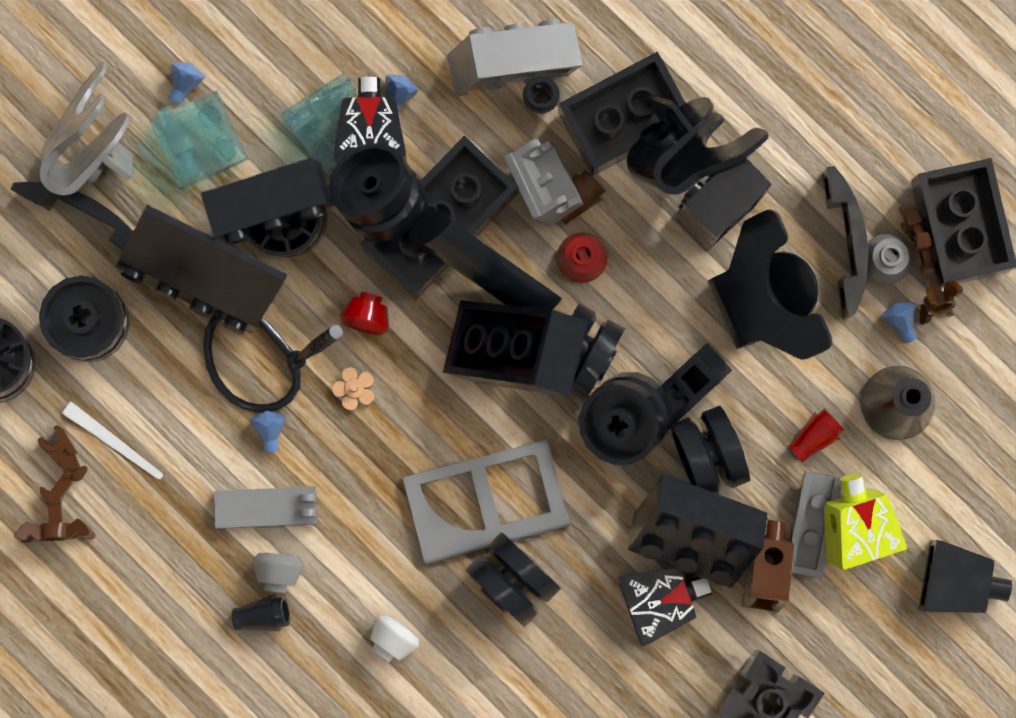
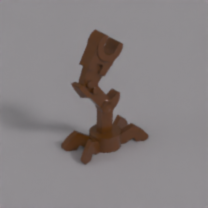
[898,203,963,325]
[14,425,96,543]

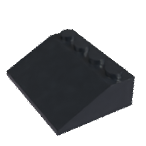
[115,204,288,334]

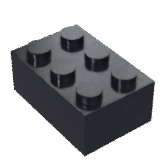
[558,51,686,176]
[200,157,334,244]
[676,158,772,252]
[911,158,1016,287]
[628,474,768,588]

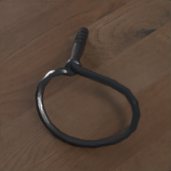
[203,316,343,412]

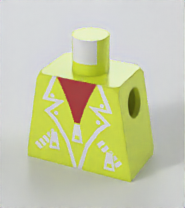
[824,474,907,570]

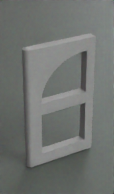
[402,440,571,565]

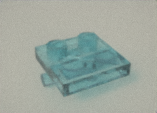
[281,73,358,175]
[149,91,249,190]

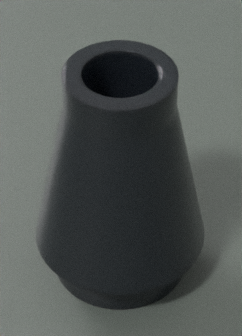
[523,77,560,114]
[231,594,290,632]

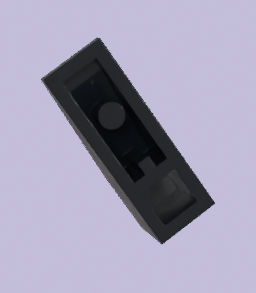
[661,343,732,429]

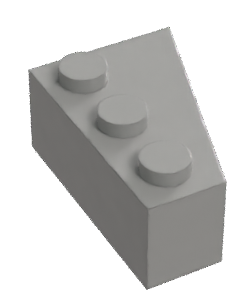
[447,19,582,97]

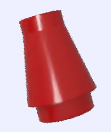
[788,408,844,462]

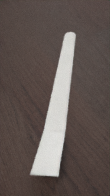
[62,401,163,479]

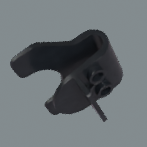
[627,93,769,195]
[708,209,832,360]

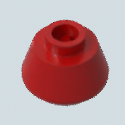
[557,232,608,283]
[339,292,389,335]

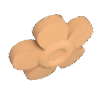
[332,367,375,410]

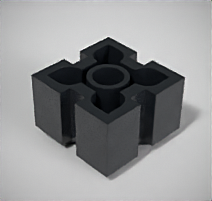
[715,649,825,718]

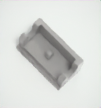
[504,139,583,226]

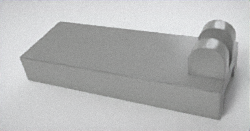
[790,471,841,579]
[214,486,318,529]

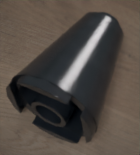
[860,366,935,440]

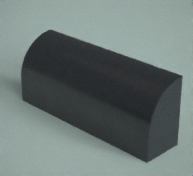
[407,206,562,309]

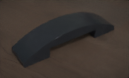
[822,166,868,318]
[10,182,133,250]

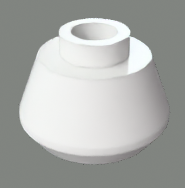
[370,614,419,662]

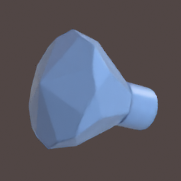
[169,62,205,104]
[385,74,419,110]
[881,302,917,343]
[250,411,285,453]

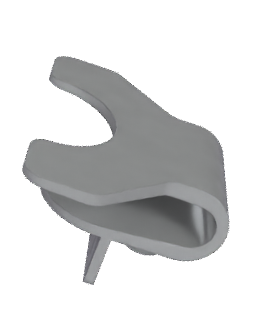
[40,62,133,195]

